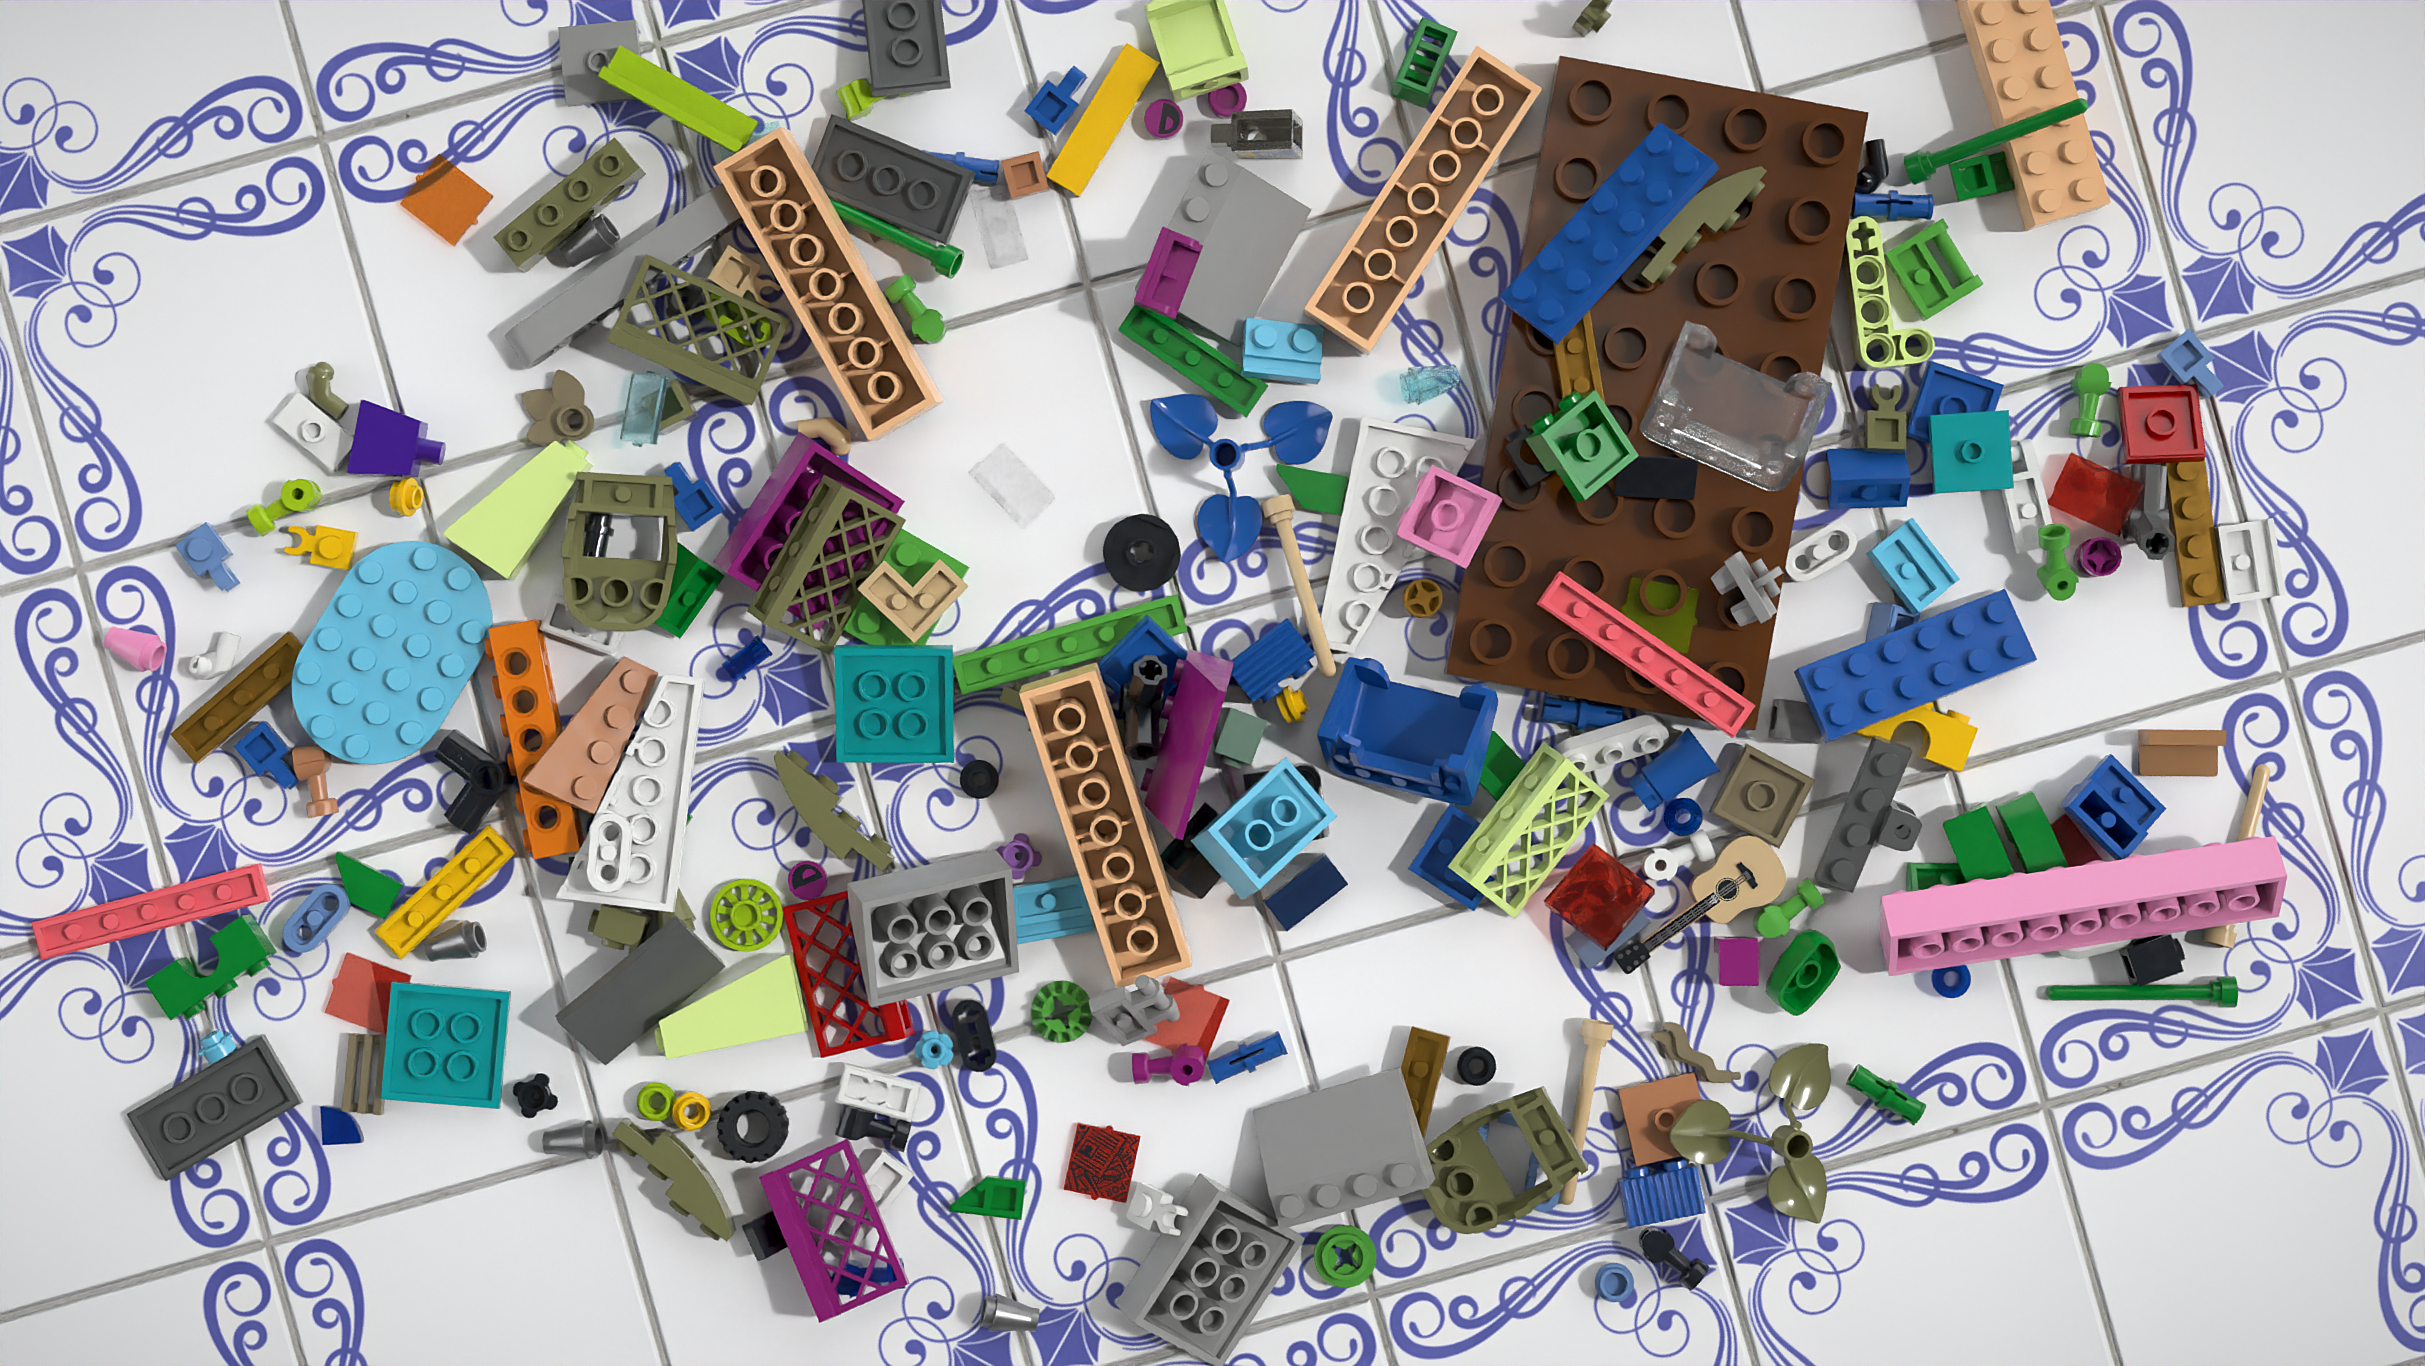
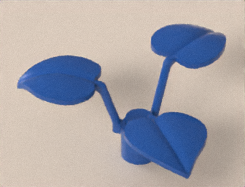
[1150,394,1333,563]

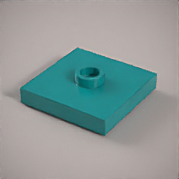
[1928,410,2014,494]

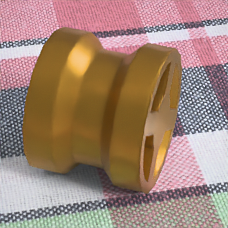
[1402,579,1443,618]

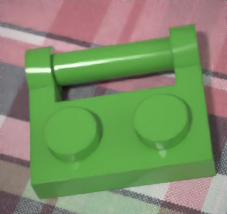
[1884,218,1983,321]

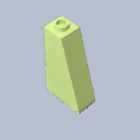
[443,440,593,580]
[655,952,809,1060]

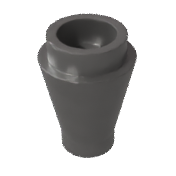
[560,214,621,267]
[424,920,487,962]
[542,1120,604,1159]
[980,1293,1039,1332]

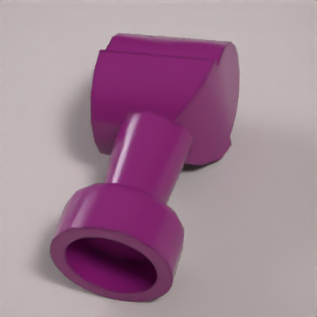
[1132,1043,1206,1086]

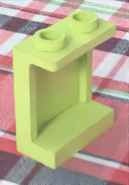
[1145,0,1249,103]

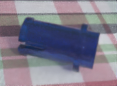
[721,635,773,683]

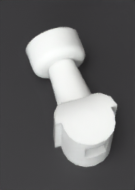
[1641,829,1716,881]

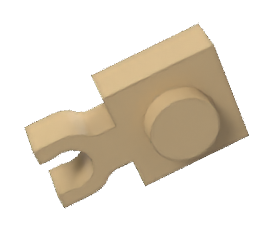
[707,245,781,308]

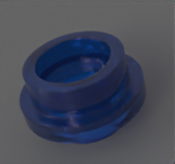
[1664,798,1703,836]
[1931,965,1971,998]

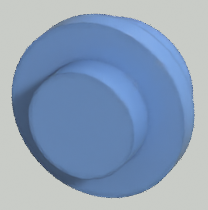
[1595,1263,1634,1302]

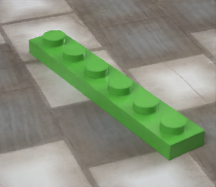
[953,594,1188,695]

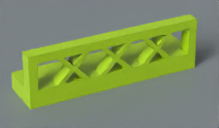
[598,45,759,154]

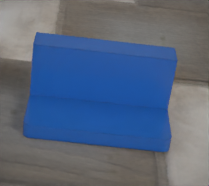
[1826,448,1911,509]

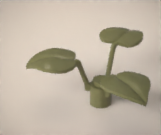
[1669,1043,1831,1224]

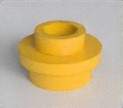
[389,477,423,517]
[1276,685,1309,724]
[671,1091,711,1131]

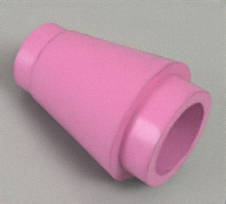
[104,626,167,672]

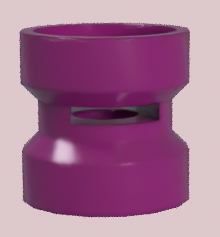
[2074,537,2122,578]

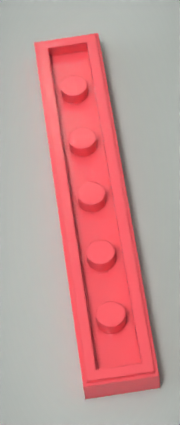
[1536,571,1756,738]
[31,863,271,960]

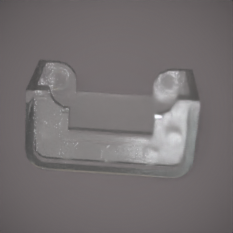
[1640,320,1832,491]

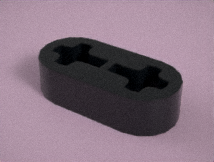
[952,998,997,1072]

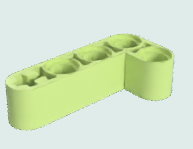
[1842,216,1935,371]

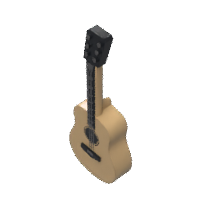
[1613,835,1786,974]

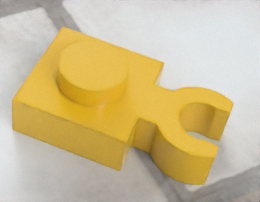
[284,525,358,571]

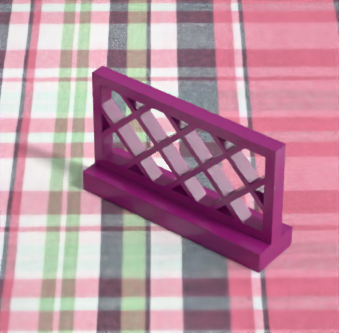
[759,1139,910,1323]

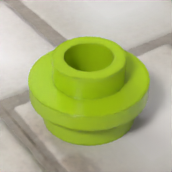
[637,1082,676,1121]

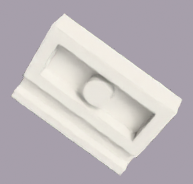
[2214,518,2286,604]

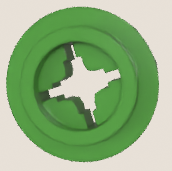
[1031,980,1093,1043]
[1314,1225,1376,1288]

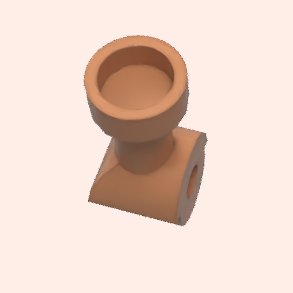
[292,745,339,818]

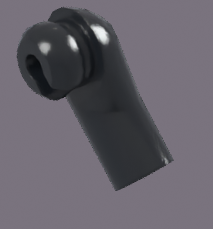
[1855,139,1889,194]

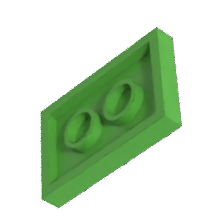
[843,528,970,645]

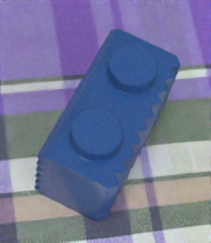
[1231,618,1315,704]
[1617,1158,1706,1228]

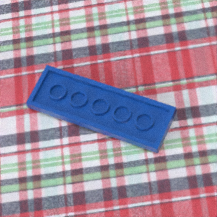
[1499,122,1719,345]
[1794,589,2037,744]

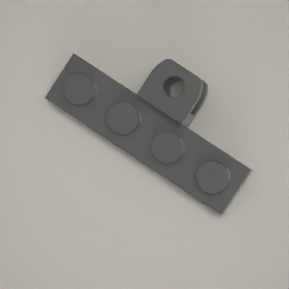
[1814,735,1922,893]

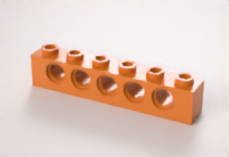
[485,620,584,859]

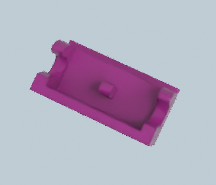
[1134,226,1203,320]

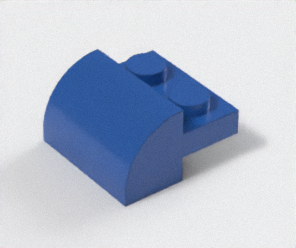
[2061,754,2167,860]

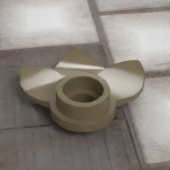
[522,370,594,447]

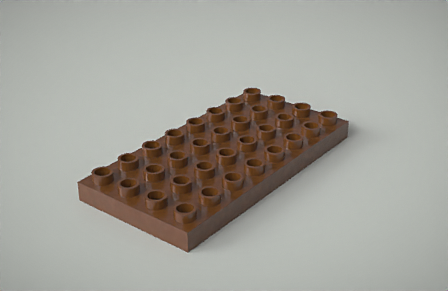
[1444,56,1869,730]

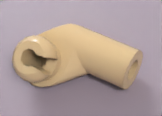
[797,417,852,456]

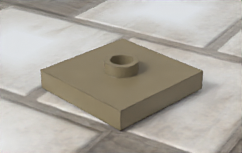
[1709,743,1815,849]

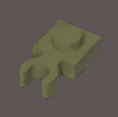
[1572,0,1612,37]
[1864,384,1906,454]

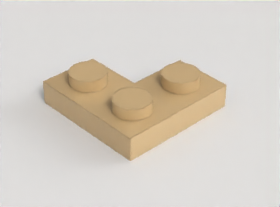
[858,559,969,643]

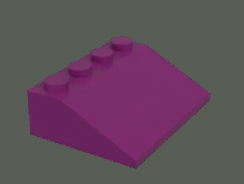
[713,432,905,631]
[1140,649,1234,840]

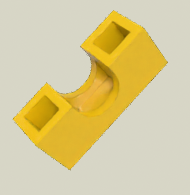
[1854,703,1978,772]

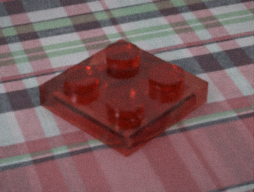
[1544,843,1655,952]

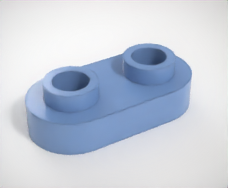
[283,883,351,953]

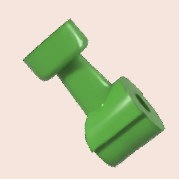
[884,274,946,344]
[2069,363,2112,438]
[2036,524,2079,601]
[1753,878,1826,938]

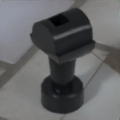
[835,1104,912,1152]
[1638,1226,1709,1291]

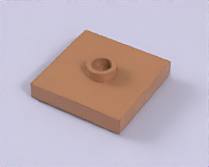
[1617,1071,1701,1166]

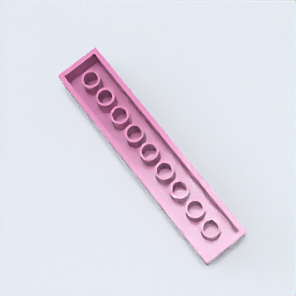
[1879,836,2287,976]

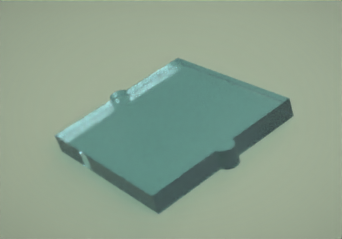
[620,371,669,447]

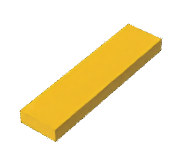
[1046,43,1160,198]
[374,825,517,960]

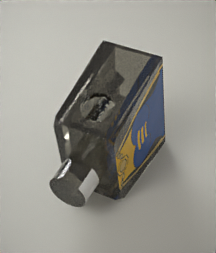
[1211,109,1303,159]

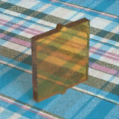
[400,154,494,247]

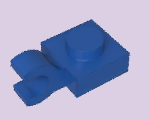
[1024,65,1088,136]
[664,461,726,532]
[233,721,300,790]

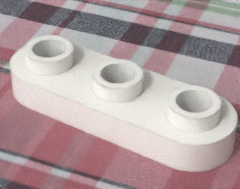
[1554,714,1669,776]

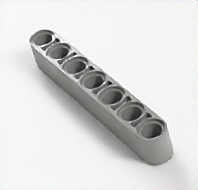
[505,183,744,369]

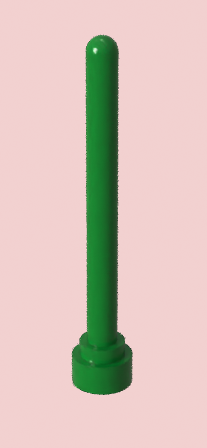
[1904,98,2088,185]
[828,197,964,279]
[2046,976,2238,1008]

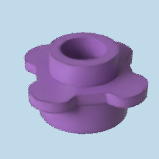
[996,833,1042,879]

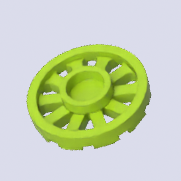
[710,878,784,952]

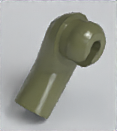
[306,362,349,420]

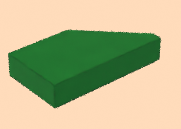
[1276,464,1348,516]
[335,851,404,919]
[950,1175,1026,1220]

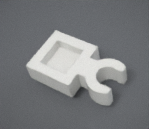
[1126,1182,1188,1236]

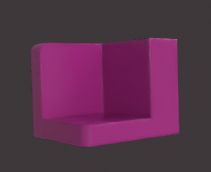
[1714,936,1759,986]

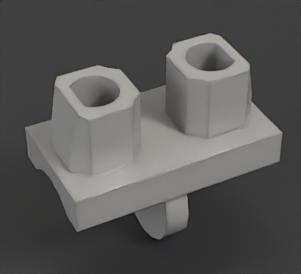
[1711,551,1783,627]

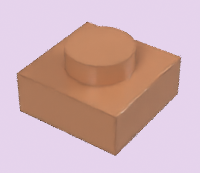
[1001,151,1050,201]

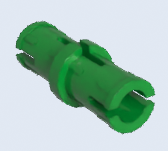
[1846,1064,1926,1126]

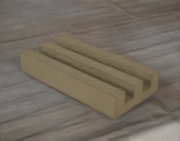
[342,1033,386,1115]

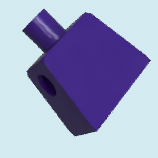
[347,400,446,477]

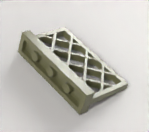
[607,254,791,406]
[747,475,906,655]

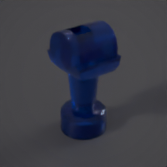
[831,1258,906,1298]

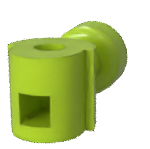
[836,78,914,121]
[246,479,321,537]

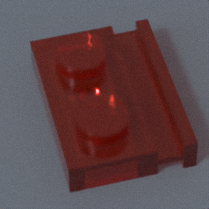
[2047,453,2144,537]

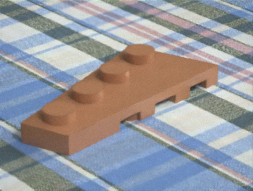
[520,656,659,815]

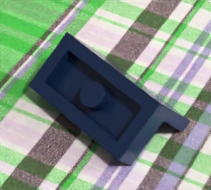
[1263,853,1348,931]

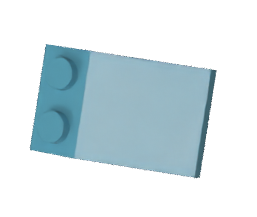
[1191,757,1337,900]

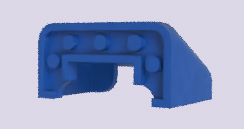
[1317,657,1498,806]

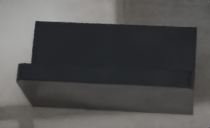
[1160,802,1221,899]

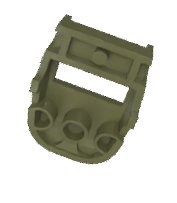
[561,471,678,632]
[1421,1086,1589,1234]

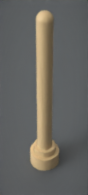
[1261,494,1336,678]
[2202,764,2271,949]
[1559,1018,1614,1205]

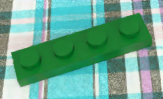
[1118,305,1268,419]

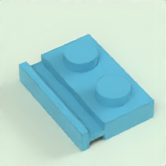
[1241,318,1323,385]
[1866,518,1960,615]
[1013,874,1094,944]

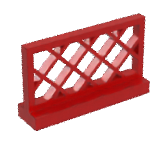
[782,890,915,1058]

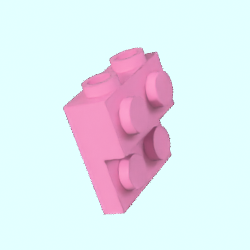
[1396,465,1502,569]

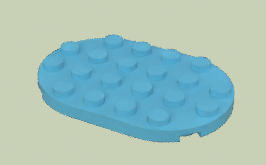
[292,541,493,765]

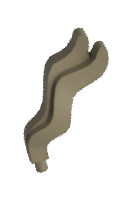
[1651,1022,1741,1083]

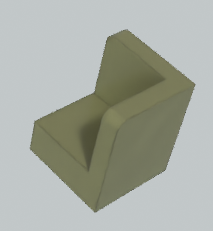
[646,379,700,435]

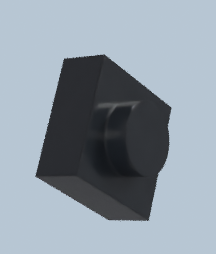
[742,1210,788,1262]

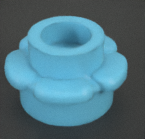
[198,1029,236,1064]
[915,1030,953,1069]

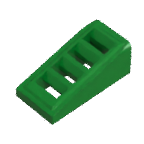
[1391,17,1458,108]

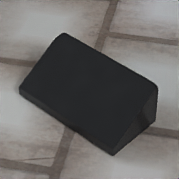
[1614,456,1698,500]

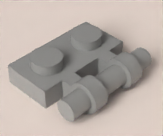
[1088,974,1180,1046]

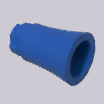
[1628,728,1720,812]

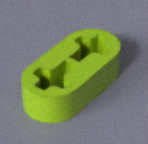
[704,293,773,349]

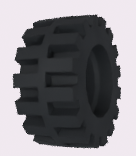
[717,1091,790,1163]

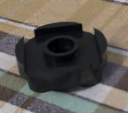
[1103,514,1181,592]

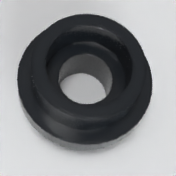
[960,760,999,799]
[1457,1046,1496,1086]

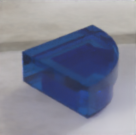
[320,1105,364,1145]

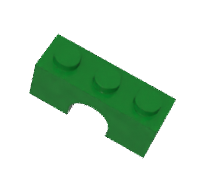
[144,914,277,1021]

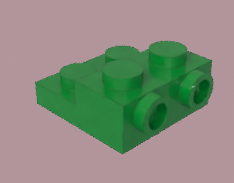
[1525,390,1639,502]

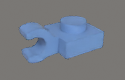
[2156,329,2224,399]
[175,522,240,592]

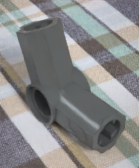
[2122,464,2175,560]

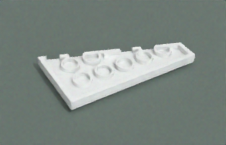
[1320,416,1477,654]
[556,674,705,912]

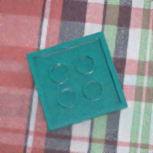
[834,645,955,763]
[381,981,511,1109]

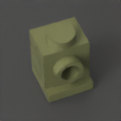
[588,904,652,954]

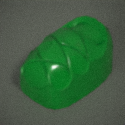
[1765,929,1841,1016]

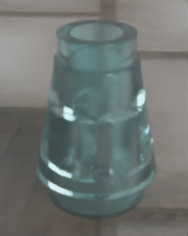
[1400,364,1460,405]

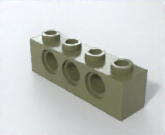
[493,137,646,272]

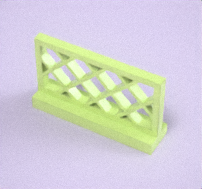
[1448,742,1610,919]

